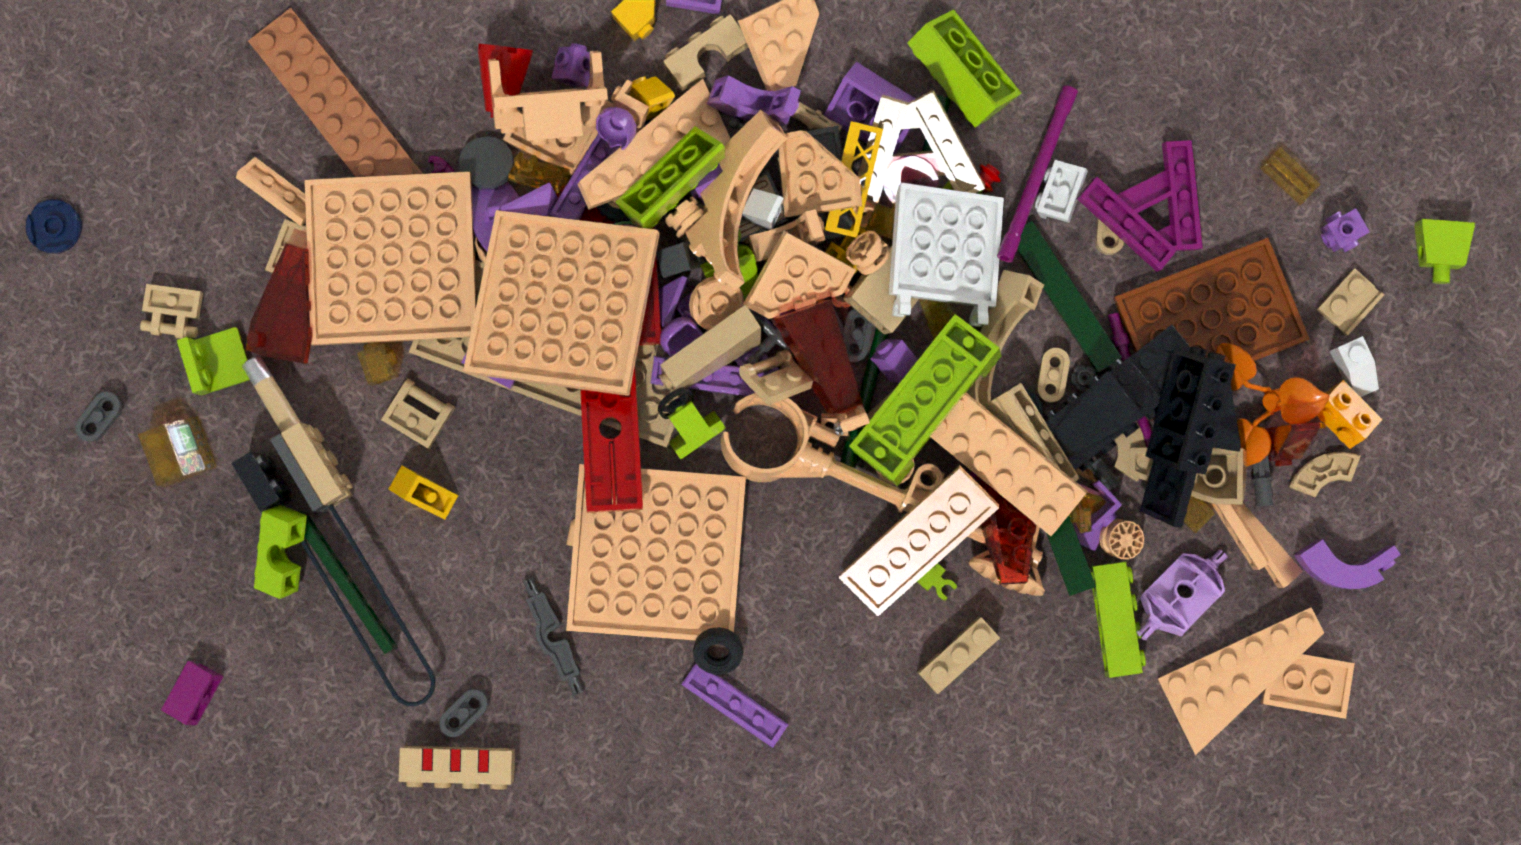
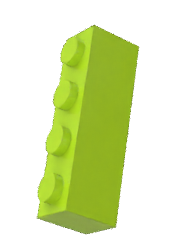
[1089,562,1146,678]

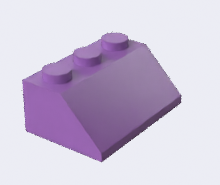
[824,62,916,154]

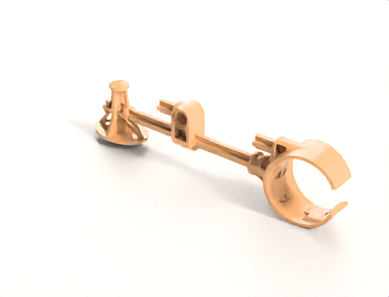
[721,393,1045,596]

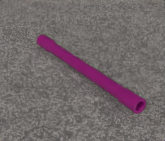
[997,86,1078,262]

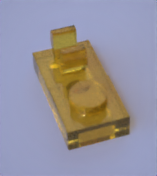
[508,151,570,194]
[919,299,954,341]

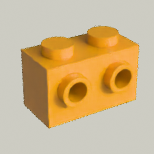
[1317,380,1382,449]

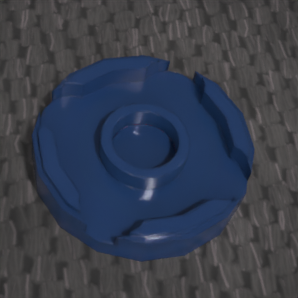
[26,199,82,254]

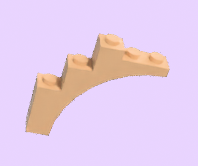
[686,110,787,289]

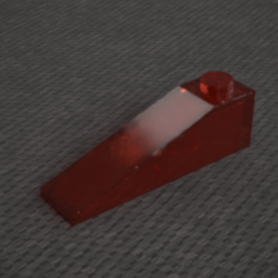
[246,243,312,364]
[1265,422,1326,466]
[978,479,1037,585]

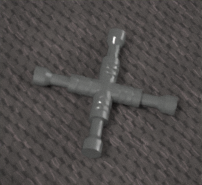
[746,307,808,368]

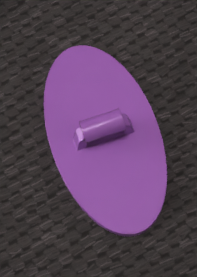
[472,182,519,251]

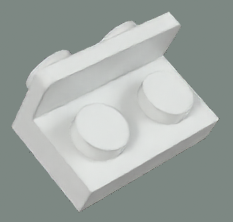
[1035,160,1088,223]

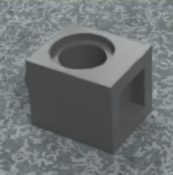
[656,242,703,278]

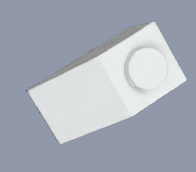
[742,188,784,230]
[1330,336,1379,397]

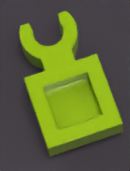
[917,563,957,600]

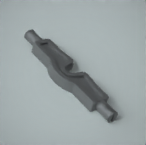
[523,577,584,696]

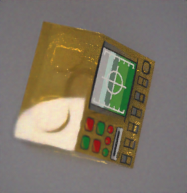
[138,416,217,487]

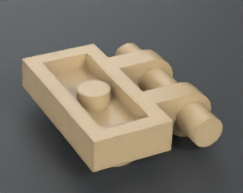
[140,284,203,339]

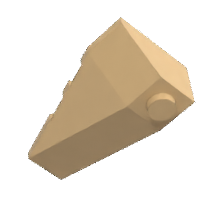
[1130,448,1247,505]

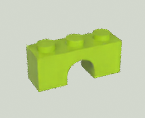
[254,505,307,599]

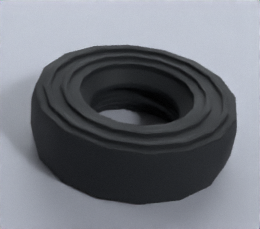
[693,627,743,675]

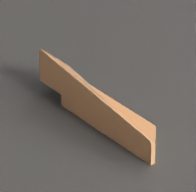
[1211,503,1303,588]

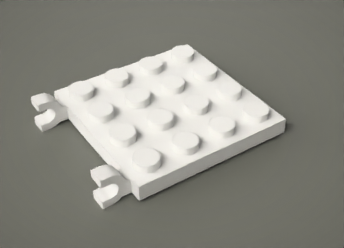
[889,183,1004,327]

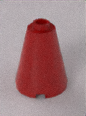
[478,43,533,118]

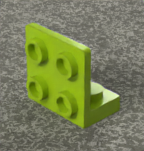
[177,327,250,396]

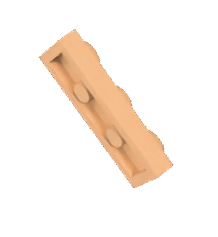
[236,157,306,226]

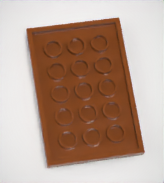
[1113,238,1310,361]

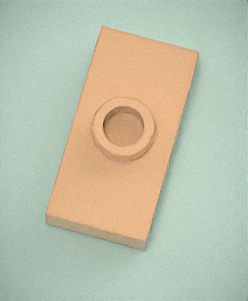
[836,404,870,432]

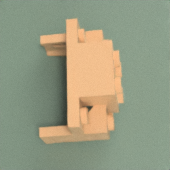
[488,51,608,145]

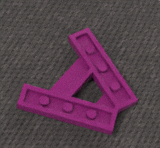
[1076,140,1203,272]

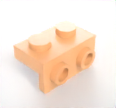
[611,79,649,133]

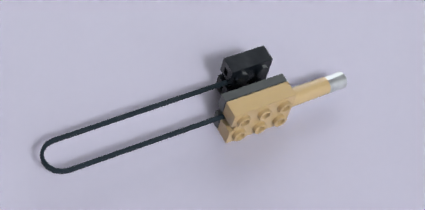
[231,356,436,706]

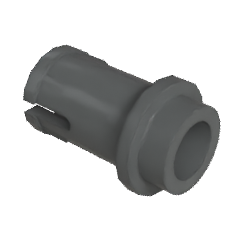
[1088,457,1121,491]

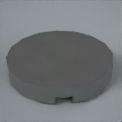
[459,136,514,190]

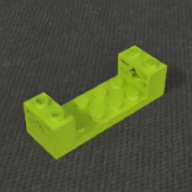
[849,314,1002,487]

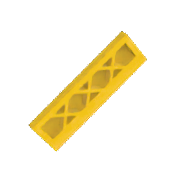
[825,121,883,238]

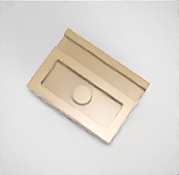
[1316,268,1384,336]

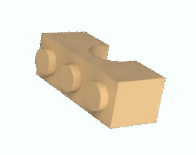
[663,14,748,93]
[917,616,1000,694]

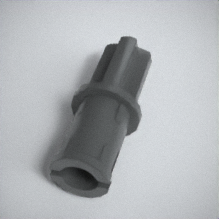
[1251,454,1274,507]

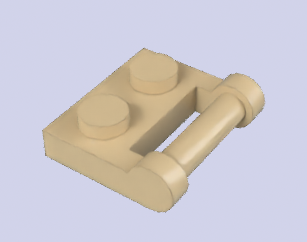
[739,349,813,405]
[381,378,455,449]

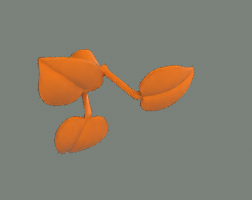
[1216,343,1330,467]

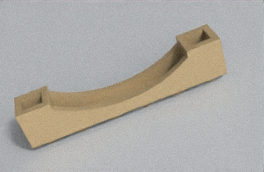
[966,270,1044,411]

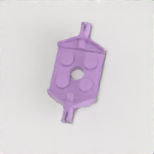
[1137,549,1227,640]

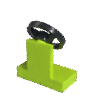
[657,388,726,459]

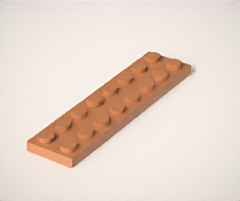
[248,8,423,177]

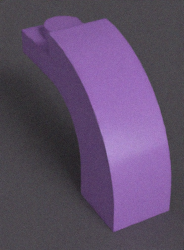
[707,75,801,126]
[1294,539,1401,589]

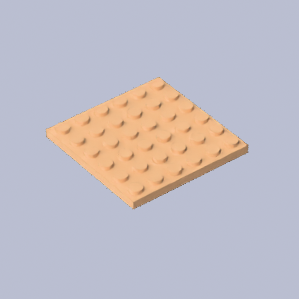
[305,172,477,346]
[463,210,660,396]
[566,464,746,640]

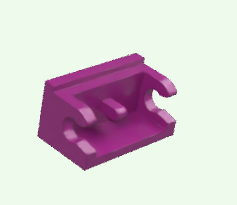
[161,661,224,725]

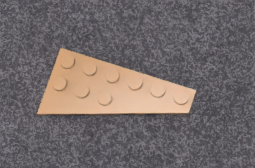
[577,78,731,209]
[1158,607,1324,755]

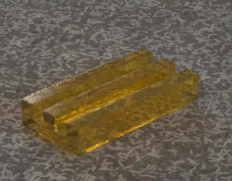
[1260,147,1321,205]

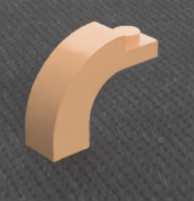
[742,209,826,266]

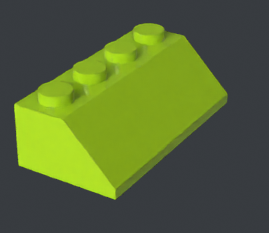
[907,10,1022,128]
[615,126,725,229]

